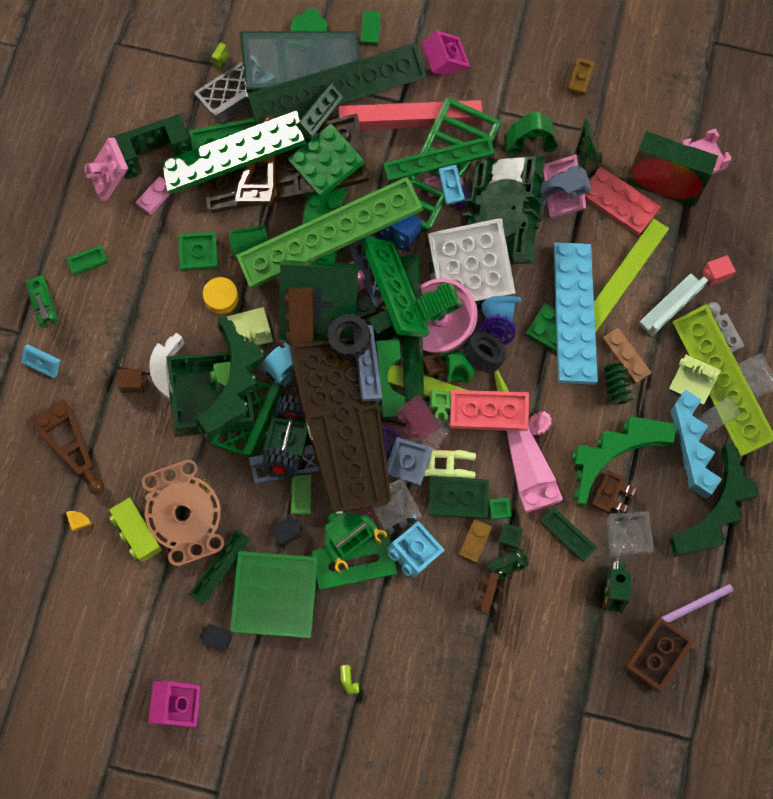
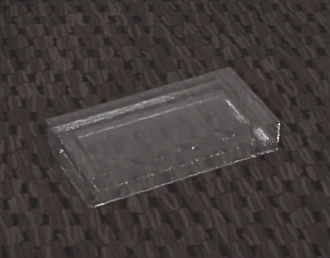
[697,397,741,434]

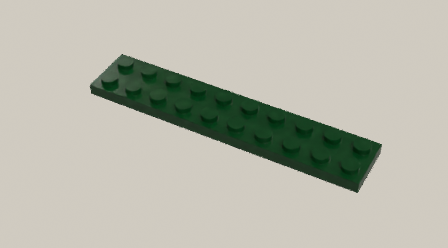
[246,42,426,126]

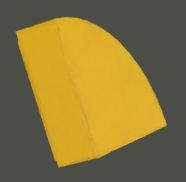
[66,511,92,531]

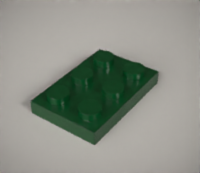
[428,476,489,519]

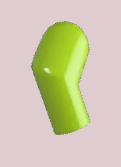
[340,665,359,695]

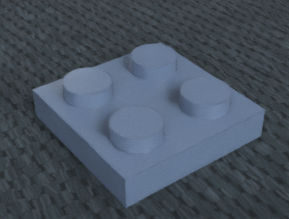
[387,437,433,485]

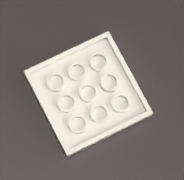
[428,218,515,301]

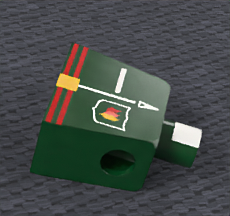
[602,562,631,613]

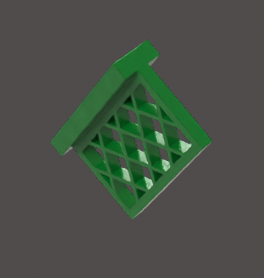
[210,380,284,459]

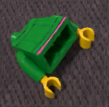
[325,512,387,574]

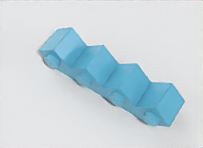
[671,389,722,499]

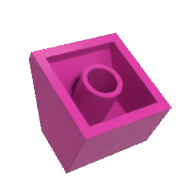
[422,31,470,76]
[148,681,201,727]

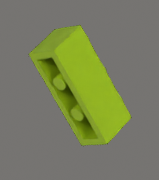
[109,497,162,563]

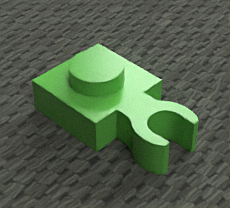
[430,390,451,423]

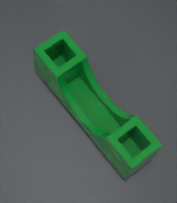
[375,339,406,420]

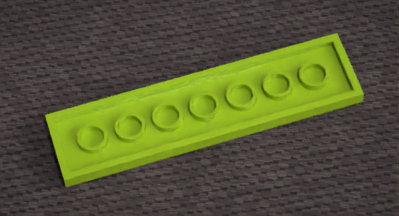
[672,304,773,457]

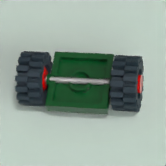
[261,396,309,479]

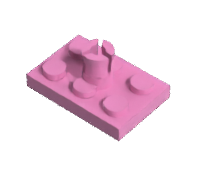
[84,138,128,201]
[544,154,586,218]

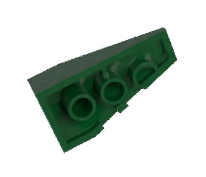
[574,119,602,179]

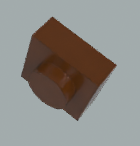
[423,354,446,377]

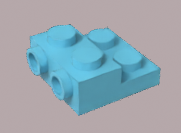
[387,521,445,578]

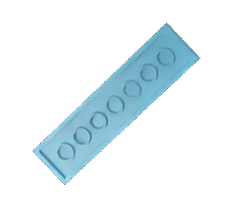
[553,242,598,385]

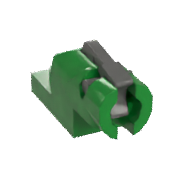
[25,275,58,328]

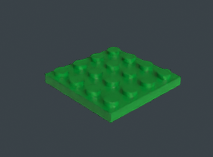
[230,551,318,638]

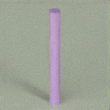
[661,584,733,622]

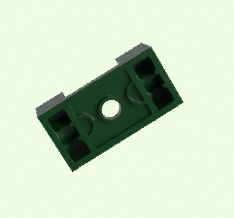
[110,114,192,179]

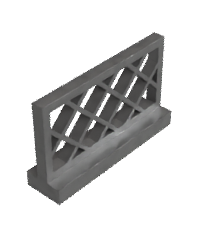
[194,55,276,125]

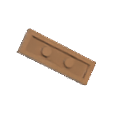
[602,328,652,384]

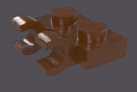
[591,470,636,514]
[475,572,499,616]

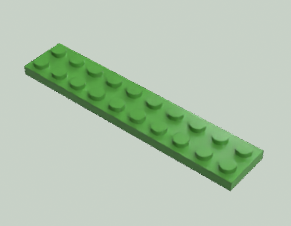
[236,177,423,289]

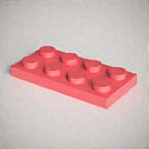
[585,167,661,236]
[450,390,529,431]

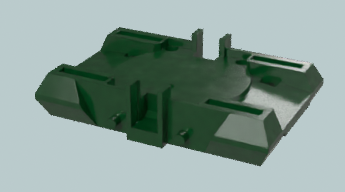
[463,156,545,265]

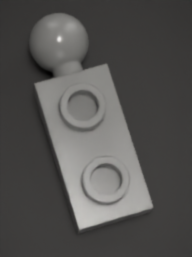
[708,302,744,353]

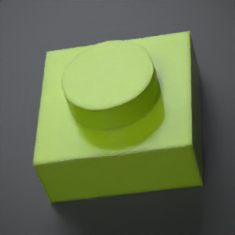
[211,43,229,69]

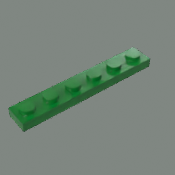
[383,136,495,182]

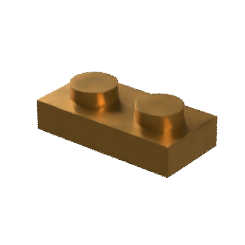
[568,58,595,96]
[458,519,492,564]

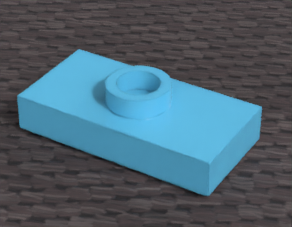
[438,165,465,205]
[21,344,61,378]

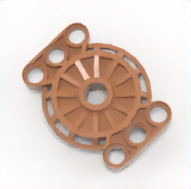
[142,459,224,566]

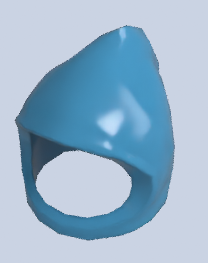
[482,296,521,324]

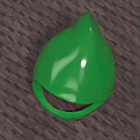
[440,351,478,383]

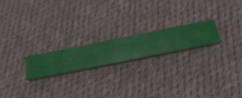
[400,253,424,402]

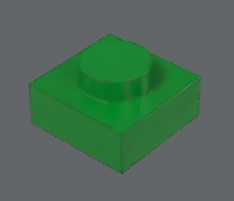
[489,498,511,520]

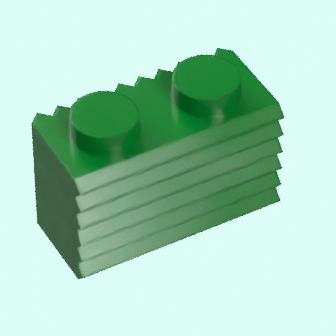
[417,283,463,323]

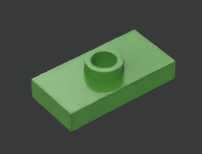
[291,475,312,515]

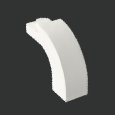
[150,333,184,402]

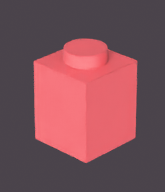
[703,255,736,285]

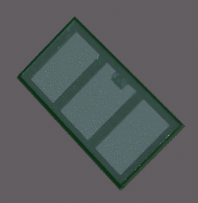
[239,31,360,93]

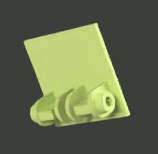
[227,307,273,346]
[669,355,721,405]

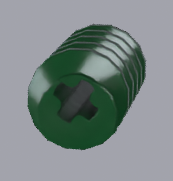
[603,363,633,405]

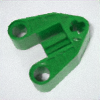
[504,112,558,156]

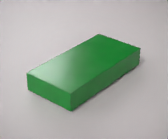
[360,11,381,46]
[66,245,108,276]

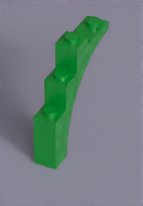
[571,416,676,508]

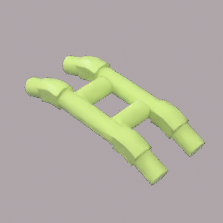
[424,450,476,479]

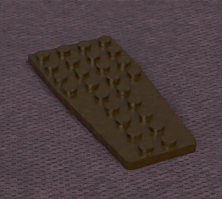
[204,113,370,213]
[289,337,391,514]

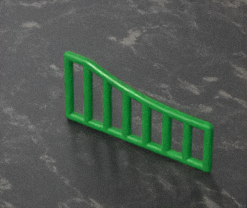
[408,98,502,231]

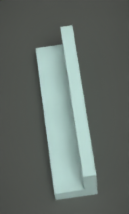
[639,274,708,336]

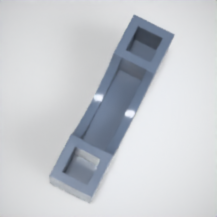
[540,166,592,214]

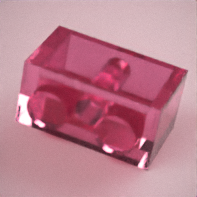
[397,395,441,441]

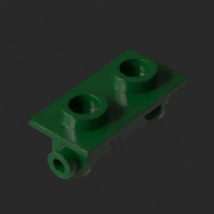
[486,549,529,580]

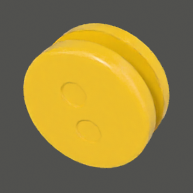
[203,277,239,314]

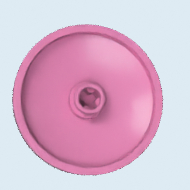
[421,278,477,354]

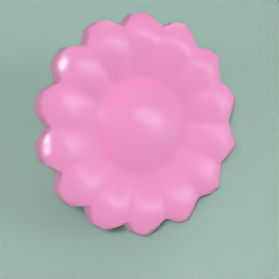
[528,411,552,435]

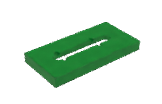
[312,535,397,591]

